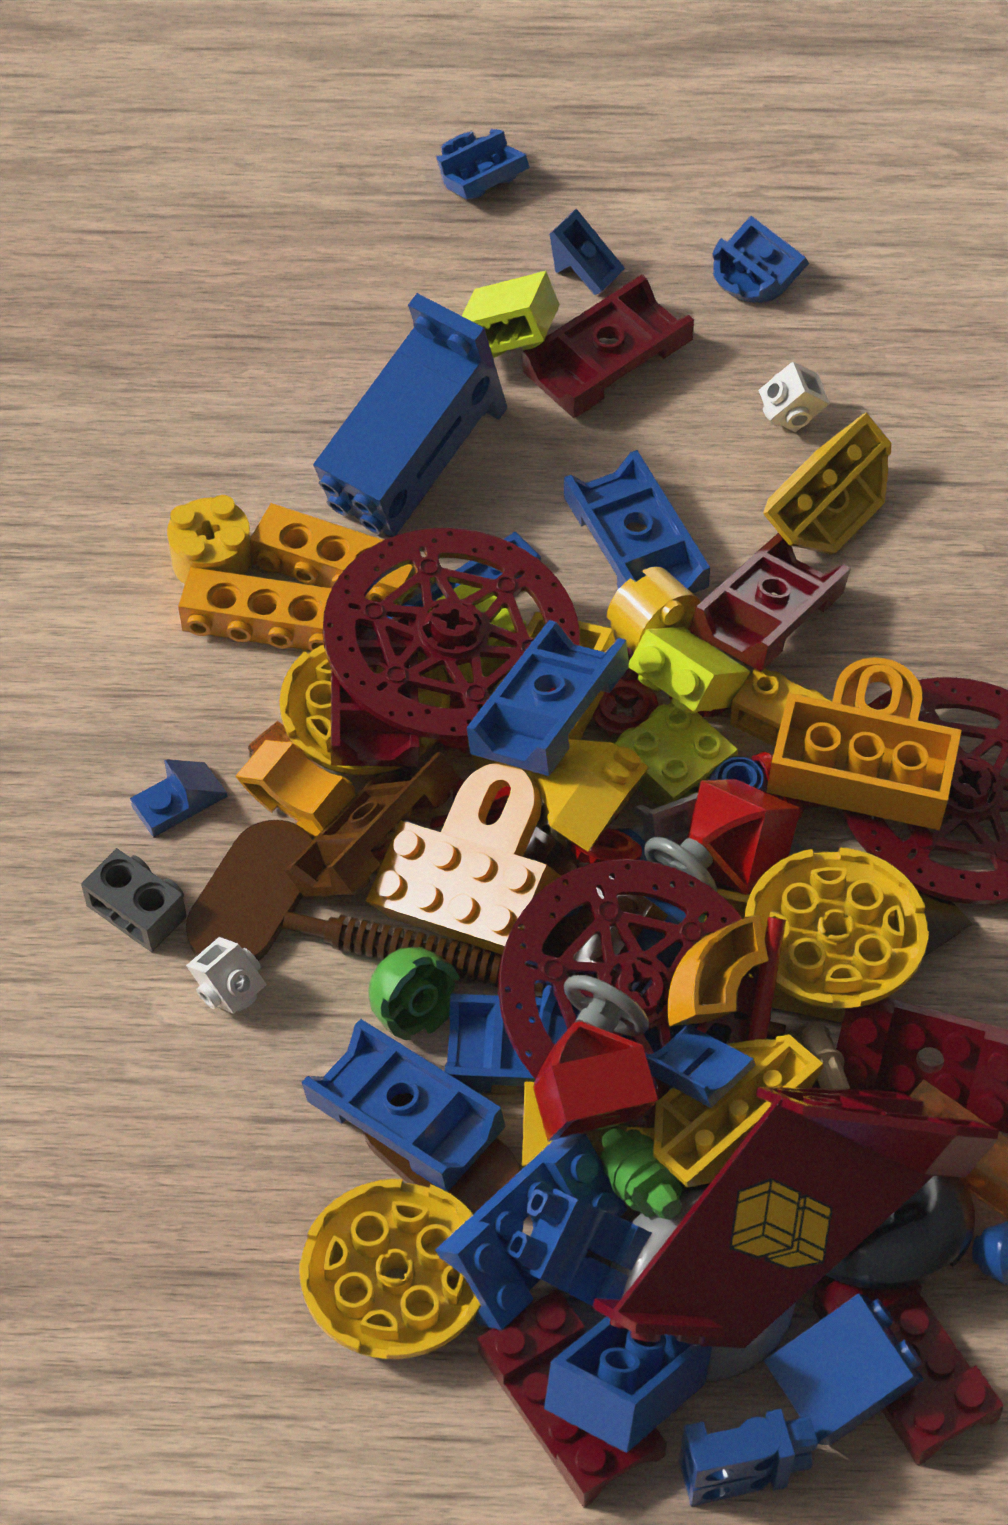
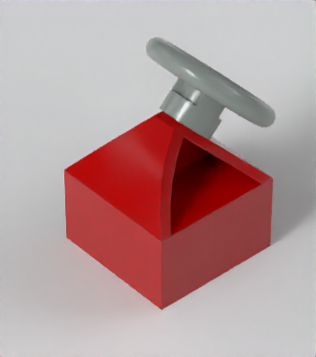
[644,779,801,895]
[533,975,658,1141]

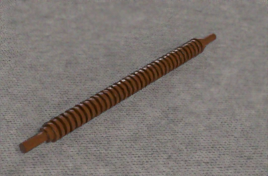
[283,911,786,1039]

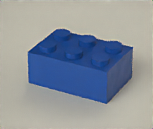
[544,1316,712,1453]

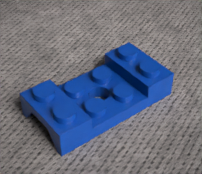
[564,450,710,593]
[467,620,629,776]
[445,993,631,1093]
[301,1019,506,1192]
[435,1134,628,1330]

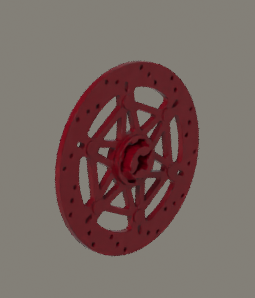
[323,528,580,741]
[842,677,1008,905]
[498,859,771,1128]

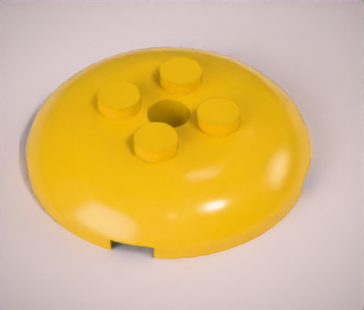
[279,644,451,776]
[745,847,929,1009]
[299,1179,481,1359]

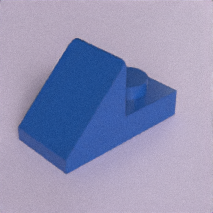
[549,209,625,295]
[130,759,228,838]

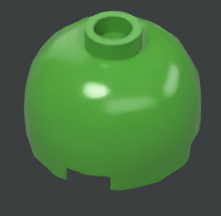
[368,947,459,1040]

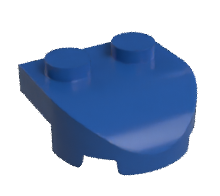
[436,129,530,200]
[712,216,809,303]

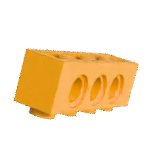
[250,503,421,605]
[178,567,332,651]

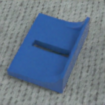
[645,1024,756,1108]

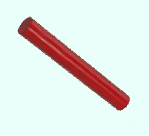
[747,917,786,1041]

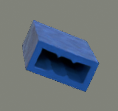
[764,1294,924,1446]

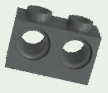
[81,848,187,953]

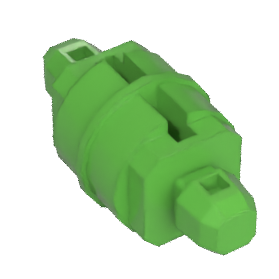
[600,1128,683,1219]

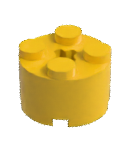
[167,495,253,584]
[606,567,701,652]

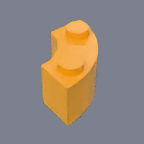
[235,740,356,839]
[668,915,768,1026]

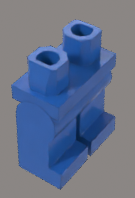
[506,1188,652,1306]
[679,1408,818,1507]

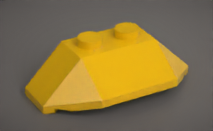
[763,412,892,555]
[534,739,649,852]
[653,1035,823,1187]

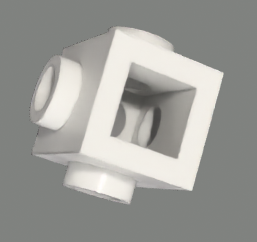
[759,362,830,432]
[186,937,267,1014]

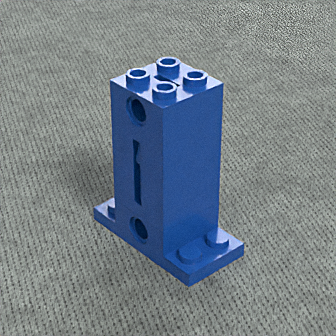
[313,293,508,537]

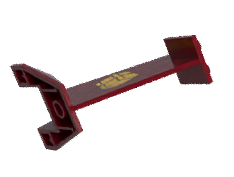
[593,1087,1000,1348]

